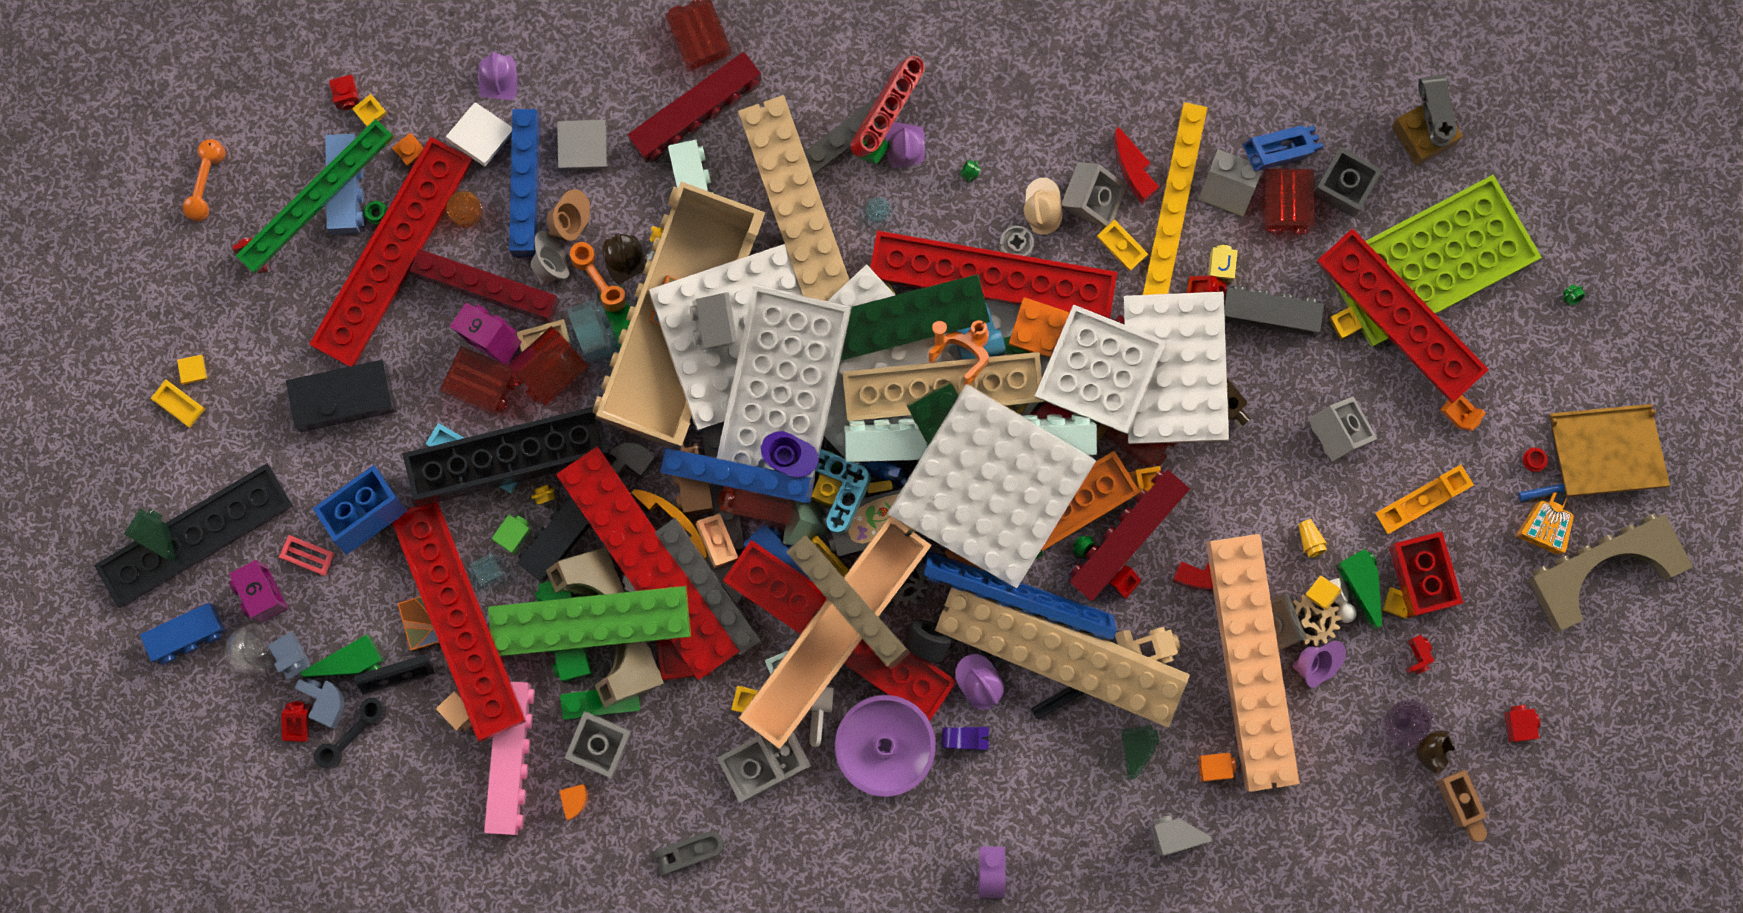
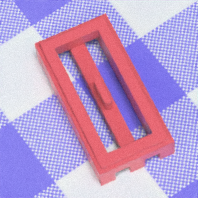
[279,535,335,576]

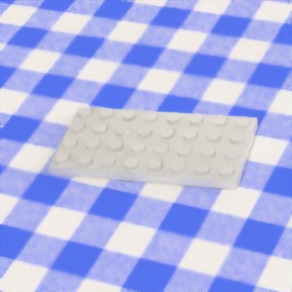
[717,285,852,478]

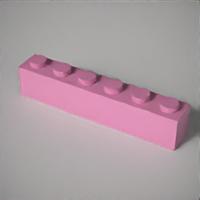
[484,682,535,835]

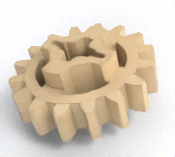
[1292,594,1341,647]

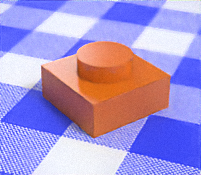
[392,132,424,167]

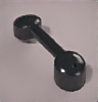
[314,697,387,769]

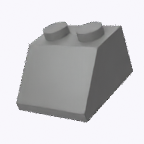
[1198,149,1262,217]
[1061,162,1127,227]
[690,292,737,350]
[1308,396,1377,462]
[565,711,631,778]
[1149,815,1212,856]

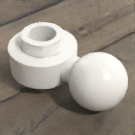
[1330,578,1357,623]

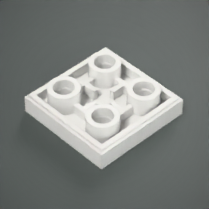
[446,103,512,166]

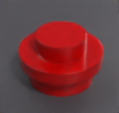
[1522,447,1548,472]

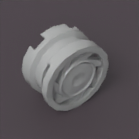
[999,226,1034,257]

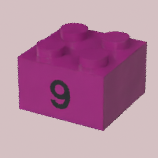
[449,303,522,366]
[229,560,288,623]

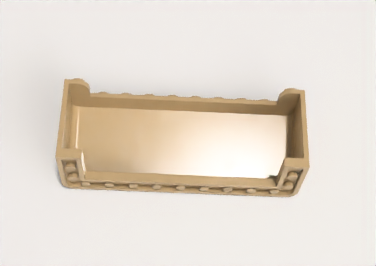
[593,182,765,450]

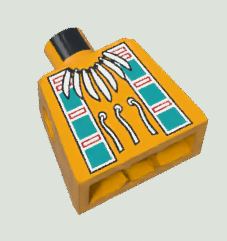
[1515,493,1574,556]

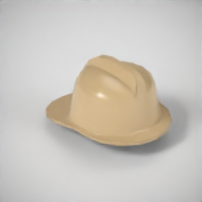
[1024,178,1062,235]

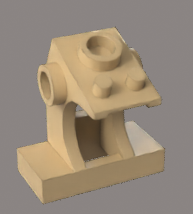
[1115,627,1180,664]

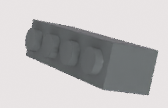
[1224,286,1324,337]

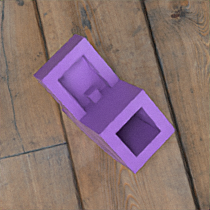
[978,847,1006,898]

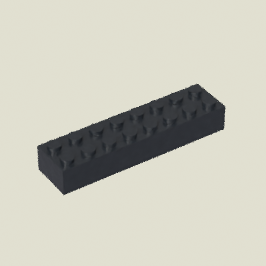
[402,406,610,507]

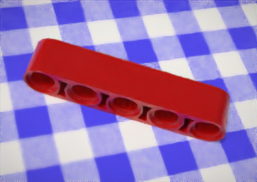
[850,56,925,157]

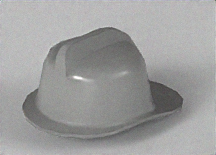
[530,231,569,285]

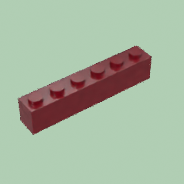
[627,51,762,163]
[410,248,559,323]
[1069,469,1190,601]

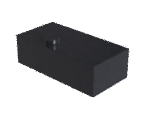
[286,360,397,433]

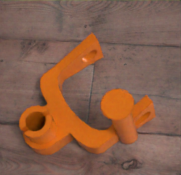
[929,320,989,386]

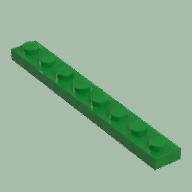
[236,118,394,274]

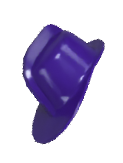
[761,431,818,478]

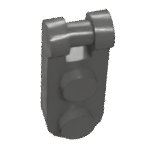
[653,831,724,876]

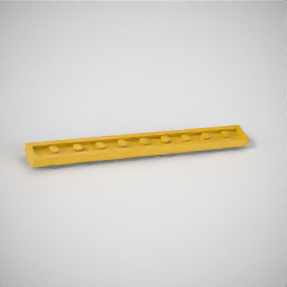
[1142,102,1207,295]

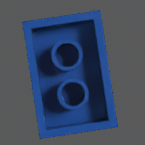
[313,465,408,555]

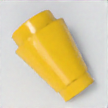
[1298,519,1327,558]

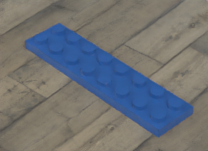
[924,551,1117,640]

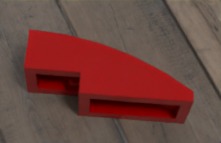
[1113,127,1159,204]
[1172,561,1213,591]

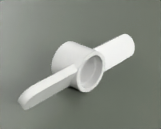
[810,687,834,747]

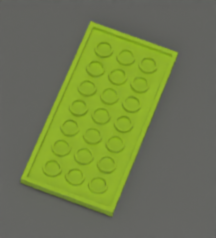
[1334,175,1542,348]

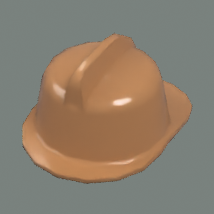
[546,189,590,241]

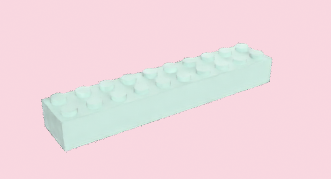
[844,414,1097,462]

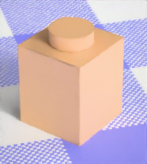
[436,691,472,732]

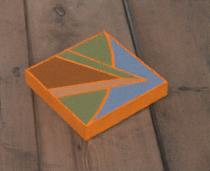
[398,596,439,651]

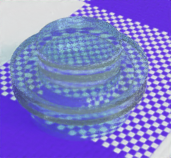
[866,197,891,221]

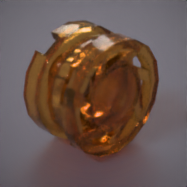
[446,191,483,228]

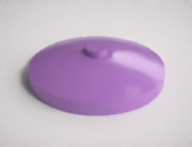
[835,695,936,797]

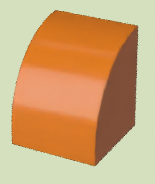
[559,784,588,821]

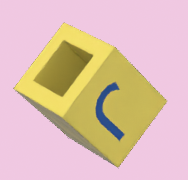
[1208,245,1238,284]

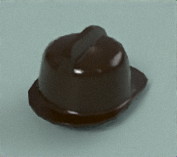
[603,233,645,285]

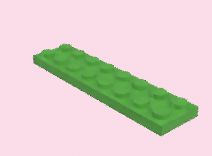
[488,586,691,656]

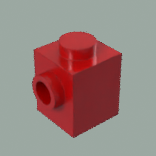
[1504,705,1541,743]

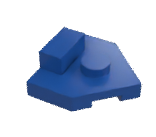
[858,460,910,487]

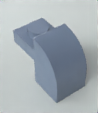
[268,632,310,679]
[295,678,345,729]

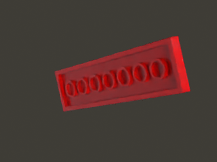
[1316,228,1489,403]

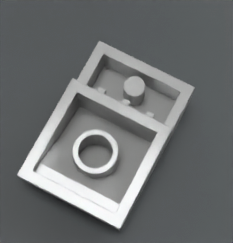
[717,731,811,803]

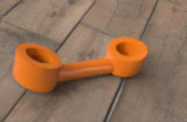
[183,139,226,222]
[570,242,626,312]

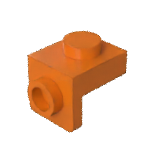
[1440,395,1486,431]

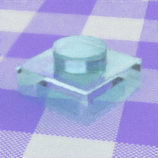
[469,553,504,587]

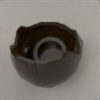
[1416,730,1455,774]

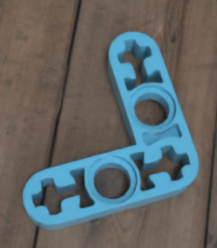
[816,449,871,535]

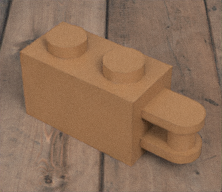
[673,443,714,516]
[1436,770,1487,842]

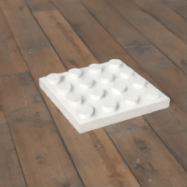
[1035,304,1166,434]

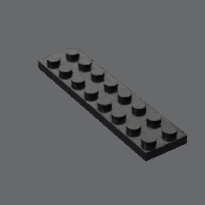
[94,463,293,608]

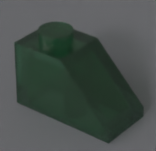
[124,508,175,562]
[1120,725,1159,780]

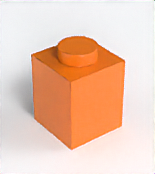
[1197,753,1237,782]

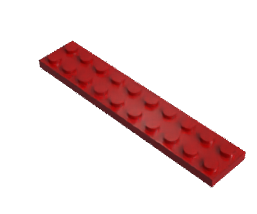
[309,136,474,367]
[870,231,1117,319]
[556,446,739,680]
[392,502,527,742]
[723,540,957,722]

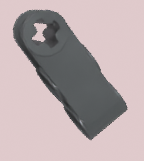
[1418,74,1457,147]

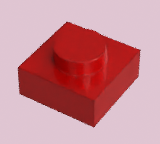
[1110,564,1142,599]

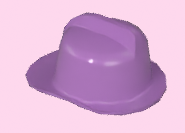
[478,52,517,100]
[886,122,925,168]
[1292,641,1346,688]
[955,654,1004,710]

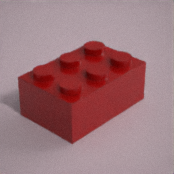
[1389,531,1463,618]

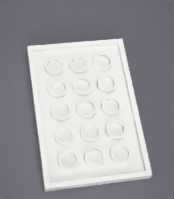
[1124,292,1229,444]

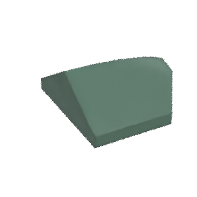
[783,499,828,546]

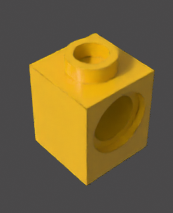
[811,474,842,508]

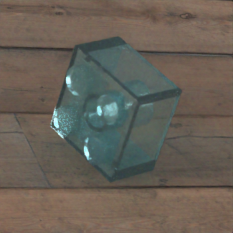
[567,299,618,364]

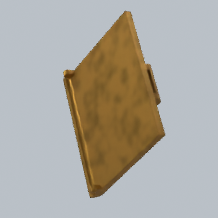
[1550,404,1670,497]

